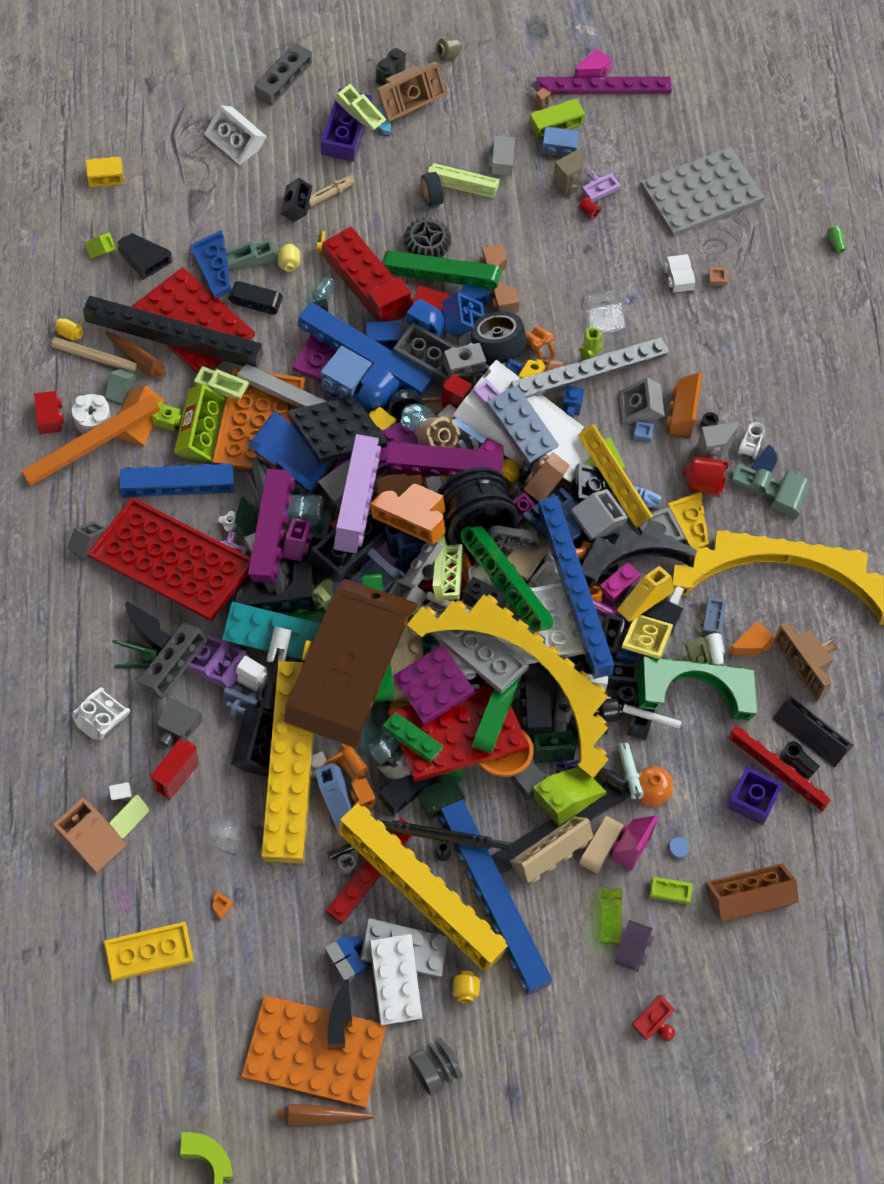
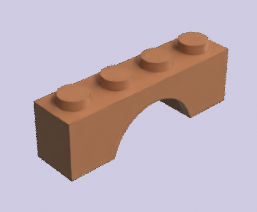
[479,244,520,313]

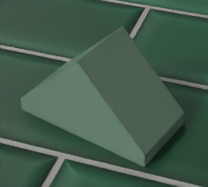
[105,368,137,405]

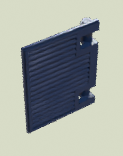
[522,488,585,541]

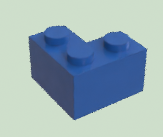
[442,292,484,338]

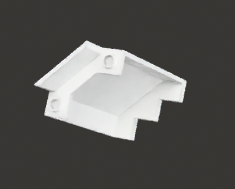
[453,360,590,483]

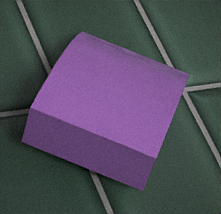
[186,634,249,688]

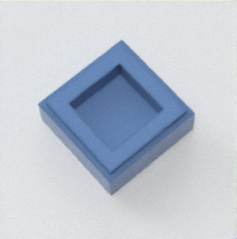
[633,421,654,443]

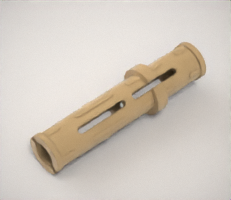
[309,174,355,208]

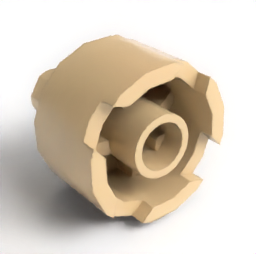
[415,417,460,448]

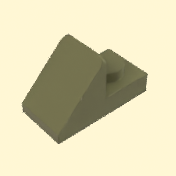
[683,637,712,680]

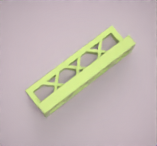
[428,163,500,198]
[433,535,463,601]

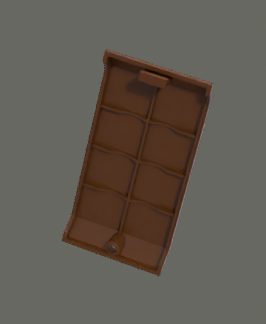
[284,579,418,749]

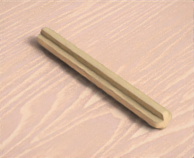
[51,337,137,373]

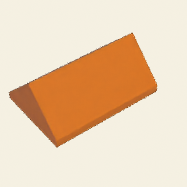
[115,385,165,447]

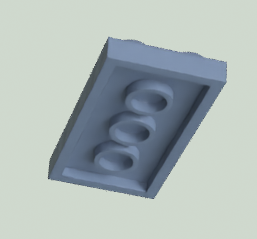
[486,385,559,465]

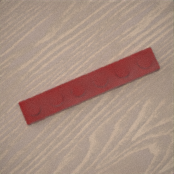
[728,726,831,812]
[326,818,413,924]

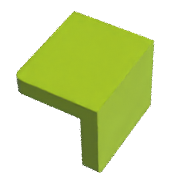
[84,232,116,259]

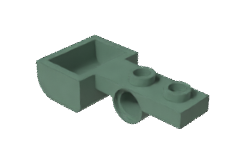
[731,464,811,519]

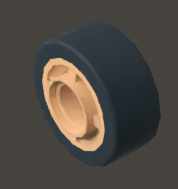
[421,172,444,207]

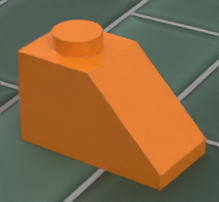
[729,621,774,656]

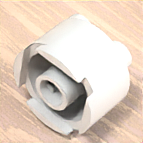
[72,394,111,435]

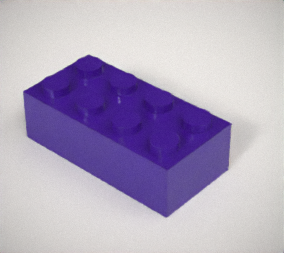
[321,88,372,162]

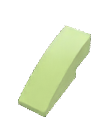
[335,84,386,130]
[194,366,249,399]

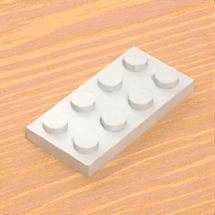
[369,934,422,1025]

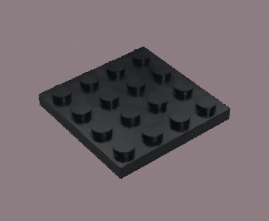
[287,395,388,464]

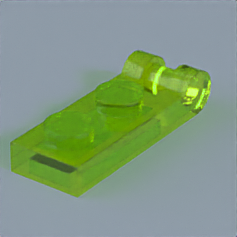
[600,887,622,945]

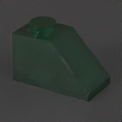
[235,496,259,537]

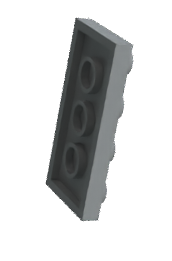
[360,919,448,978]

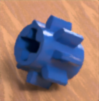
[615,649,637,664]

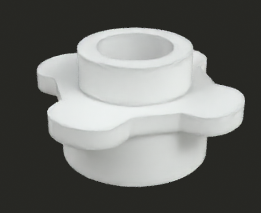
[219,511,241,532]

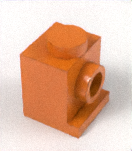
[349,778,376,809]

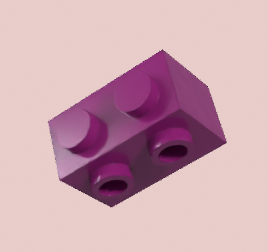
[283,518,313,561]

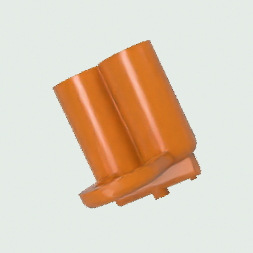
[525,326,555,363]
[323,744,368,781]

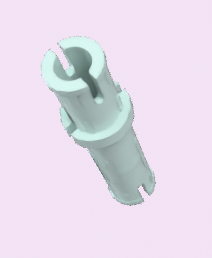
[617,743,644,799]

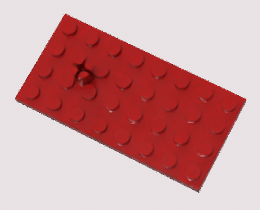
[87,497,251,622]

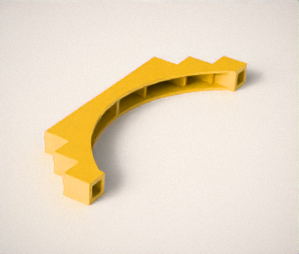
[672,530,884,626]
[407,594,609,778]

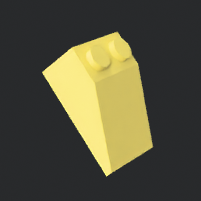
[622,615,673,659]

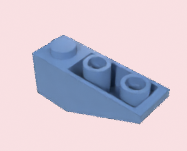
[315,763,352,830]

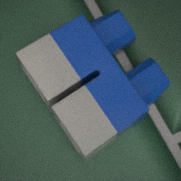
[325,935,372,983]

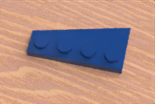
[190,230,232,299]

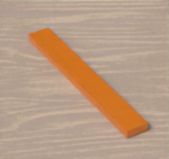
[22,395,161,486]

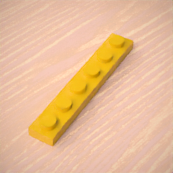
[578,424,653,528]

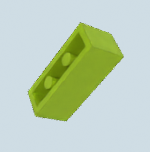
[529,98,585,140]

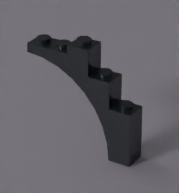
[582,519,697,589]

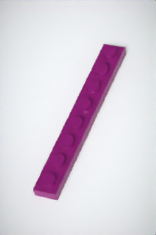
[536,76,672,94]

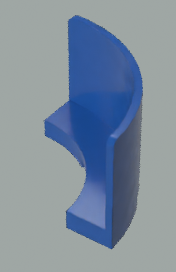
[247,412,333,491]

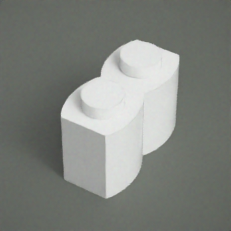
[663,254,695,293]
[236,656,268,694]

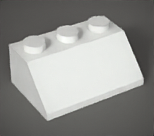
[204,105,267,165]

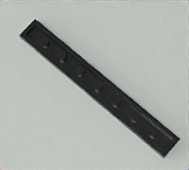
[491,777,631,875]

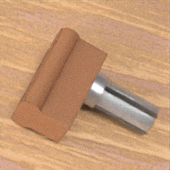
[528,87,551,110]

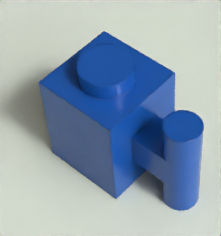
[562,386,584,418]

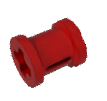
[578,197,601,220]

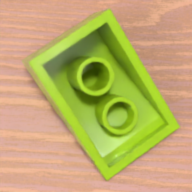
[533,766,606,826]

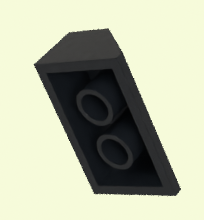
[231,707,274,777]

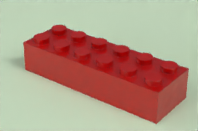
[322,226,412,322]

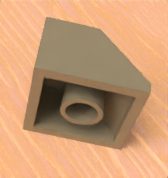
[553,147,585,197]

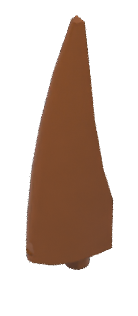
[105,331,166,379]
[277,1104,374,1127]

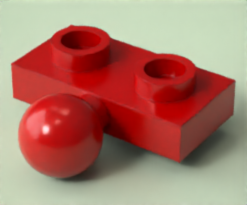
[631,995,675,1041]

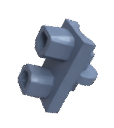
[222,684,259,717]

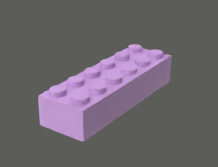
[334,434,381,553]

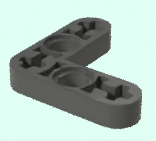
[473,526,541,567]

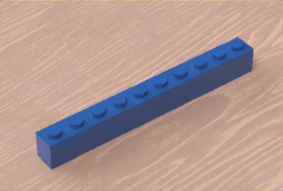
[538,496,614,679]
[439,799,552,995]

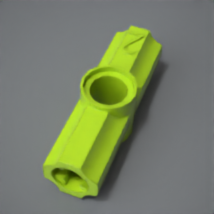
[579,327,603,361]

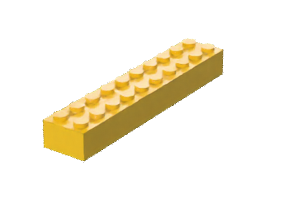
[262,661,314,864]
[338,803,508,974]

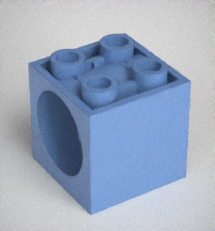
[321,346,372,399]

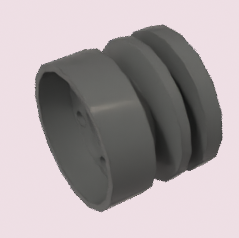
[408,1037,462,1096]

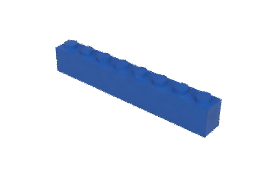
[297,302,433,398]

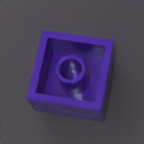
[727,767,783,826]

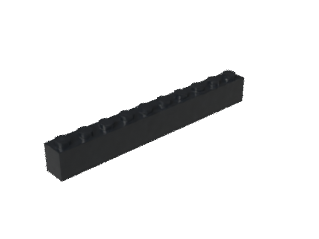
[83,295,263,368]

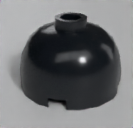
[388,389,424,423]

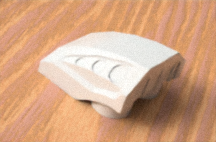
[72,687,130,740]

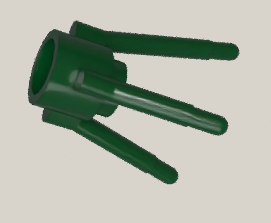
[112,639,158,668]

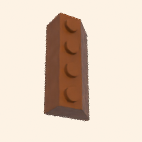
[706,863,799,922]

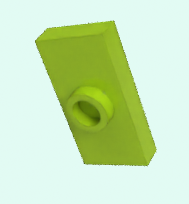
[649,876,693,905]

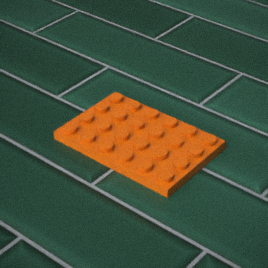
[213,368,306,472]
[242,995,387,1109]

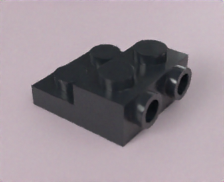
[572,463,612,504]

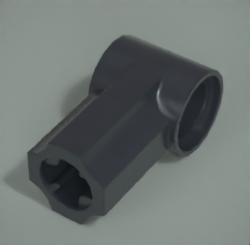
[781,741,820,779]

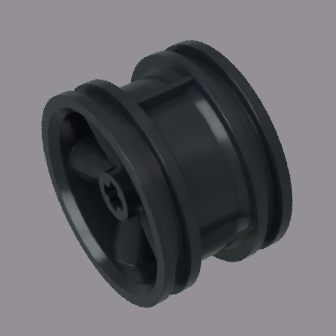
[437,467,519,552]

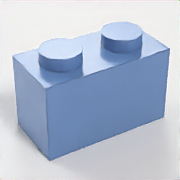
[542,127,580,157]

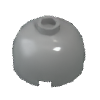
[377,742,411,780]

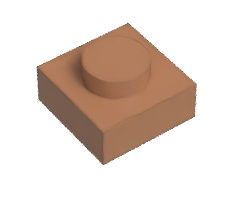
[709,266,728,286]

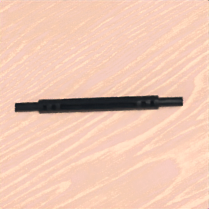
[375,819,512,851]

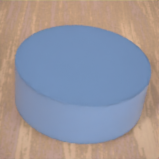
[669,837,690,859]

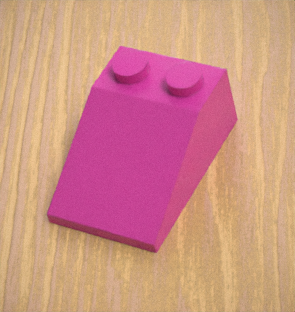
[610,815,659,870]

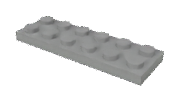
[424,600,529,694]

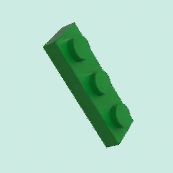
[383,712,443,763]

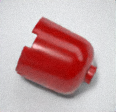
[683,456,729,498]

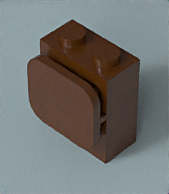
[373,474,423,498]

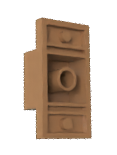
[377,62,447,122]
[773,621,837,702]

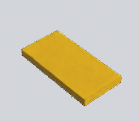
[104,921,194,982]

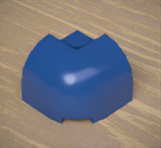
[406,299,445,339]
[354,363,399,415]

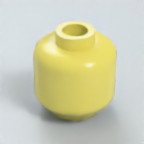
[278,244,300,272]

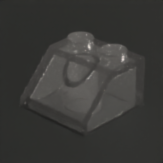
[581,288,625,334]

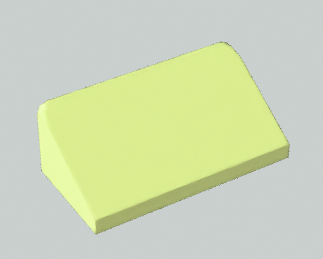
[110,795,149,839]

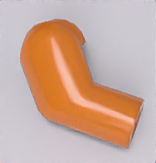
[576,541,592,561]

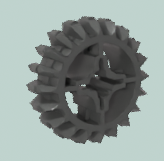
[404,217,451,257]

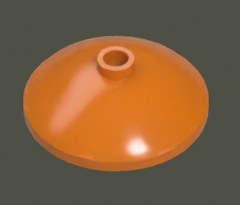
[478,729,533,777]

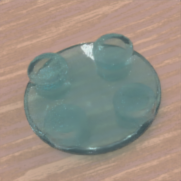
[401,404,436,433]

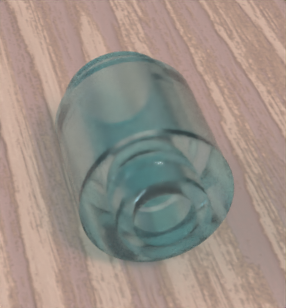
[312,277,335,302]

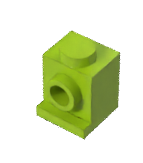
[152,401,182,432]

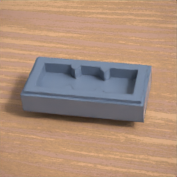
[702,597,727,635]

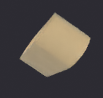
[579,816,624,874]

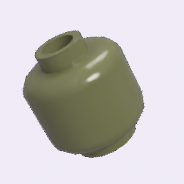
[436,36,461,60]

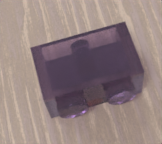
[614,920,654,972]

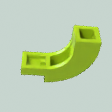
[180,1132,233,1184]

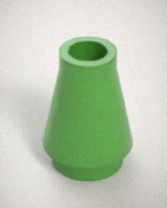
[826,226,846,254]

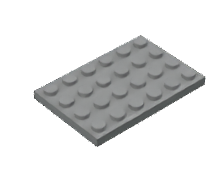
[640,147,765,237]

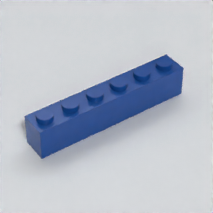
[120,463,235,498]

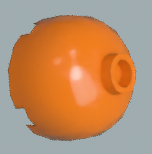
[635,766,674,807]

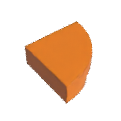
[213,891,234,920]

